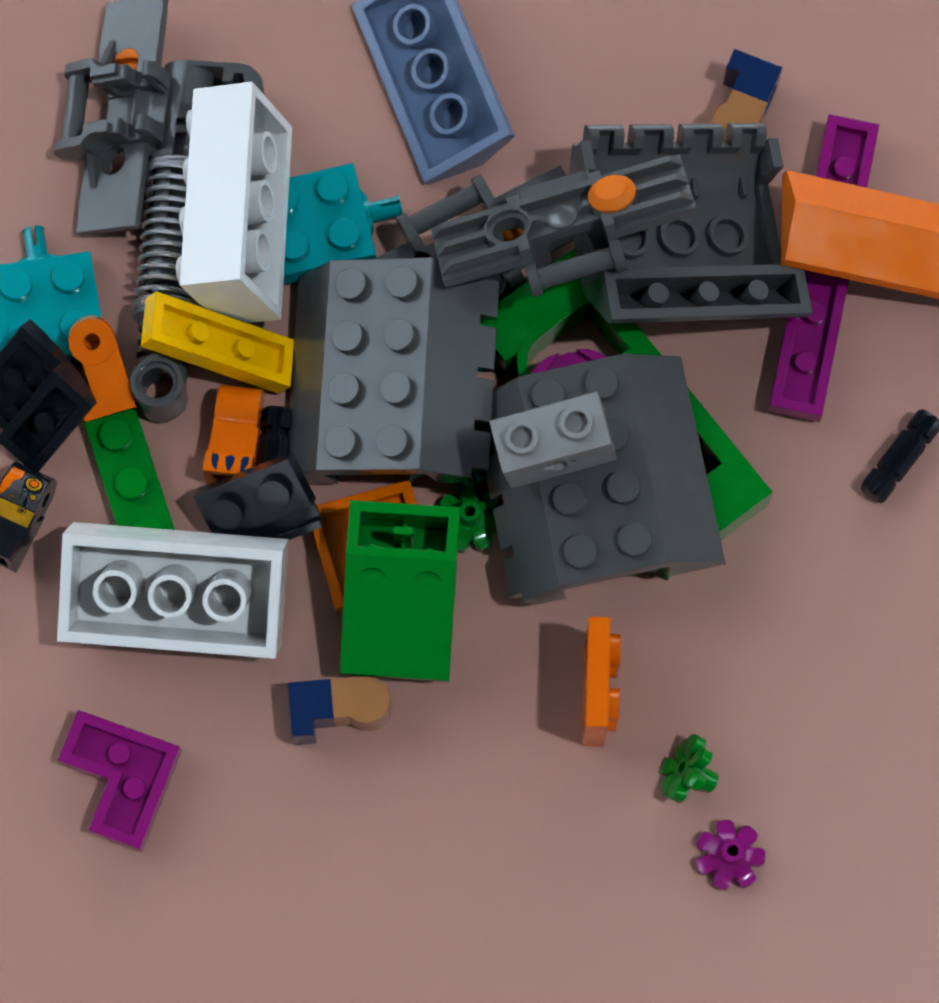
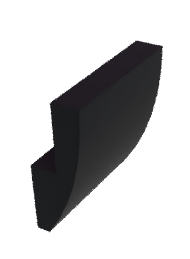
[0,319,97,472]

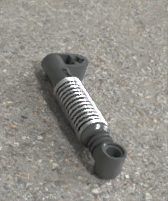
[130,60,265,423]

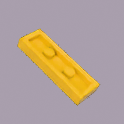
[140,291,294,394]

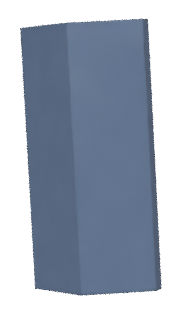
[351,0,515,185]

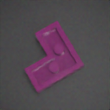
[58,710,182,852]

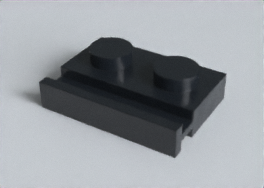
[193,451,326,540]

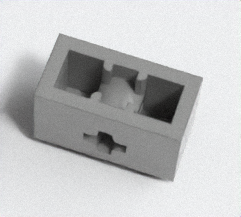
[489,391,617,489]

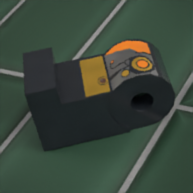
[0,462,57,573]

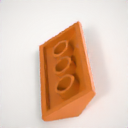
[781,170,939,299]

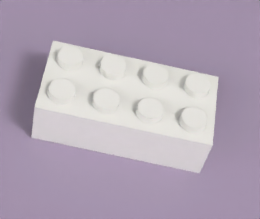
[176,81,292,323]
[57,522,289,659]

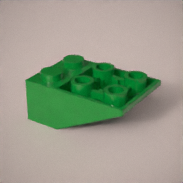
[340,500,460,682]

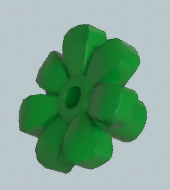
[440,486,499,553]
[659,734,719,803]

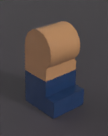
[711,48,783,141]
[288,676,392,745]

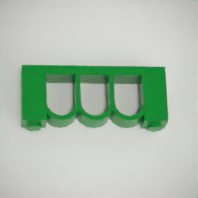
[480,248,773,581]

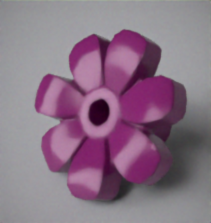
[695,820,765,891]

